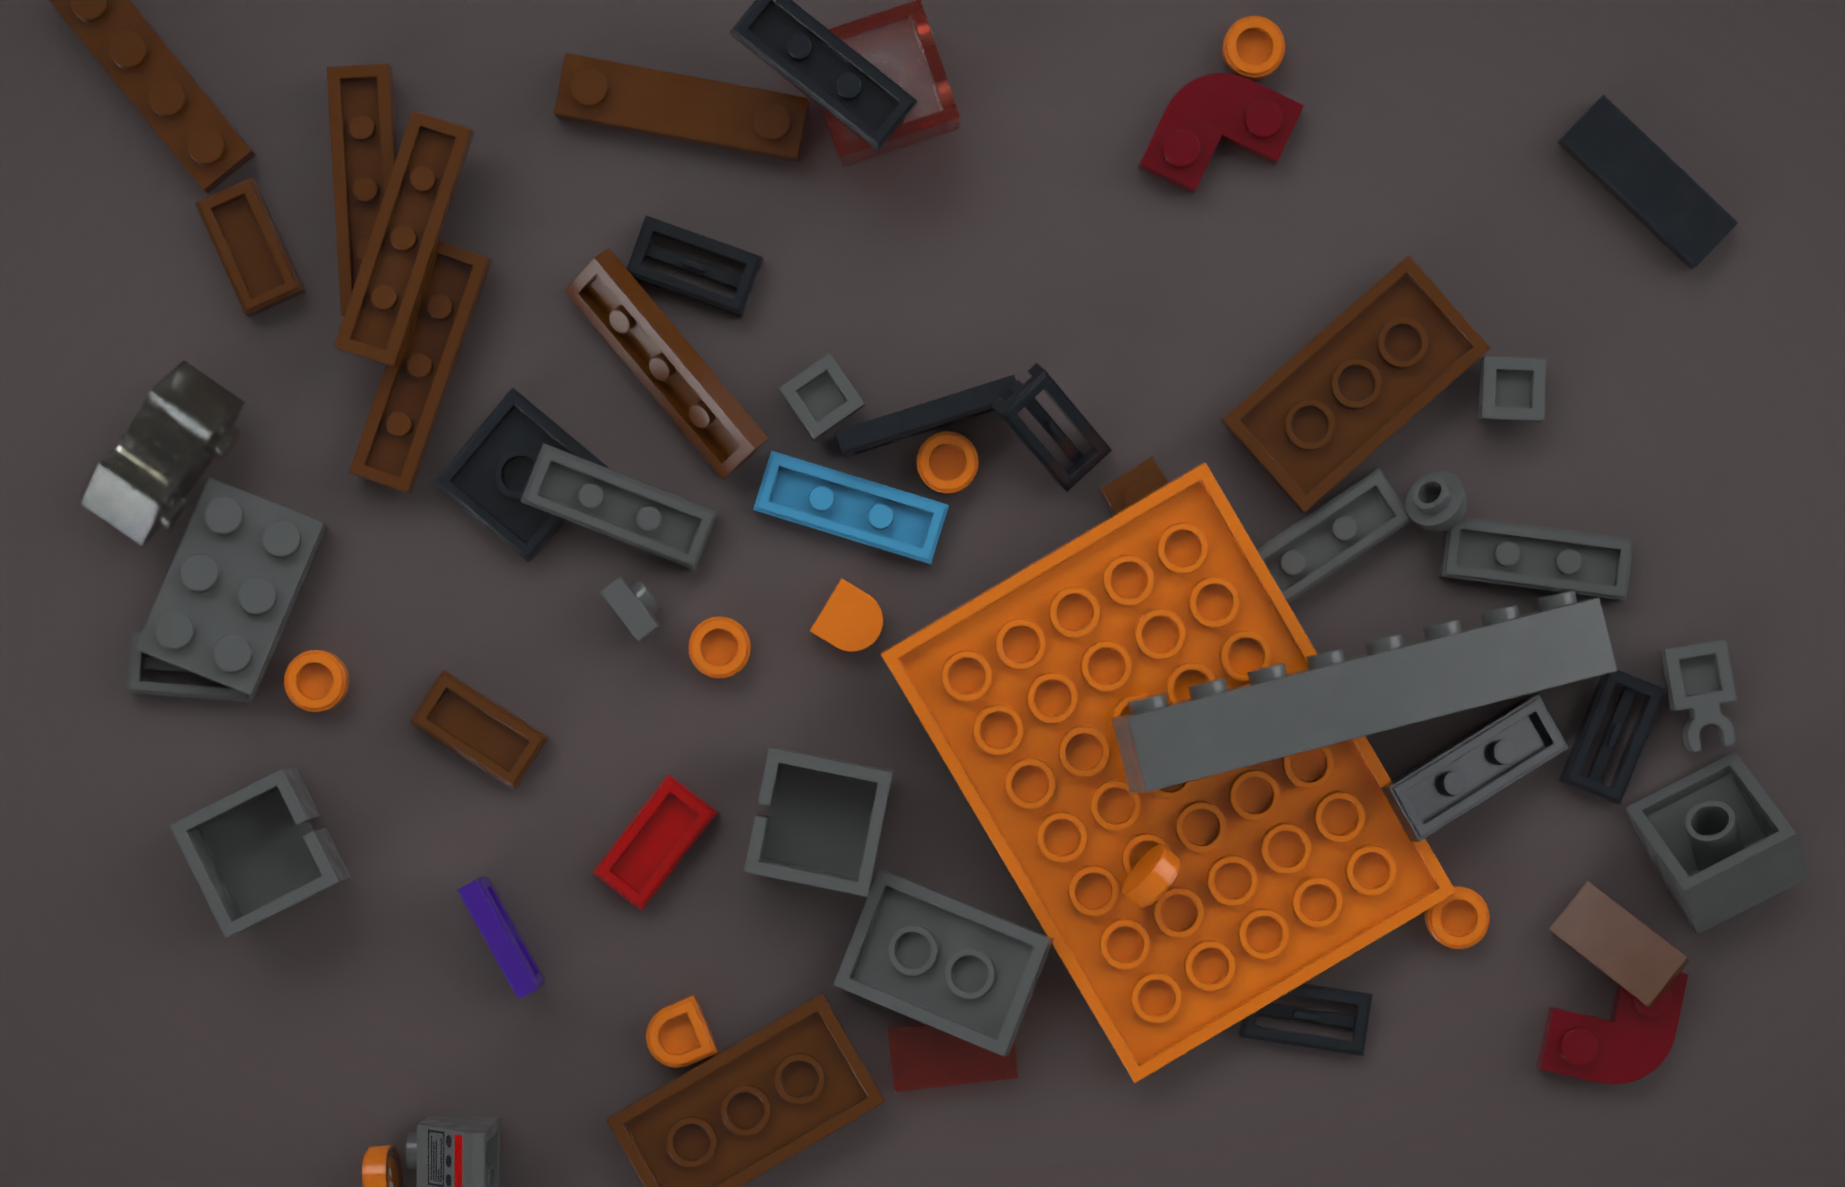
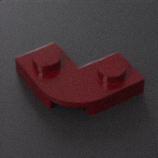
[1138,73,1304,194]
[1537,972,1688,1084]

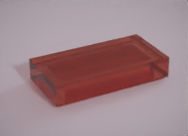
[888,1024,1018,1092]

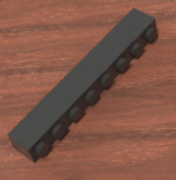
[1112,590,1617,792]

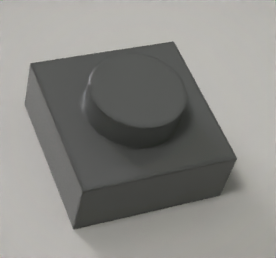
[779,353,865,441]
[1478,356,1547,422]
[600,577,663,642]

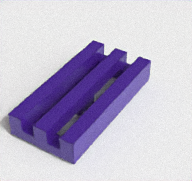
[457,876,545,1000]

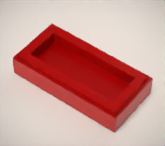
[592,774,718,911]

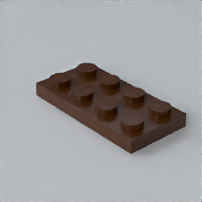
[1221,255,1491,513]
[606,992,885,1187]

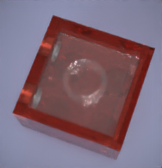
[822,0,960,168]

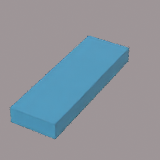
[753,451,949,565]

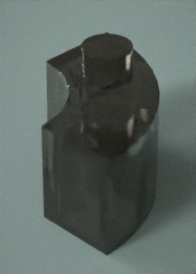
[81,360,245,546]

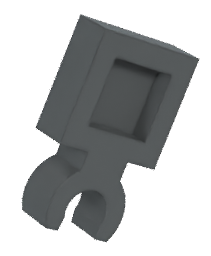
[1660,639,1737,752]

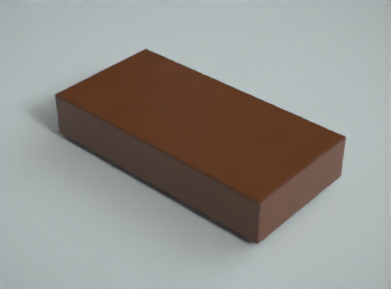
[195,177,306,317]
[409,670,549,789]
[1549,881,1689,1009]

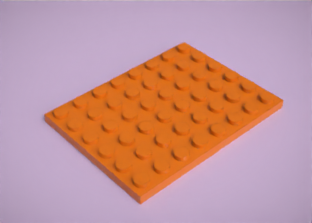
[880,462,1457,1083]

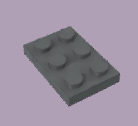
[135,477,327,697]
[833,869,1054,1057]

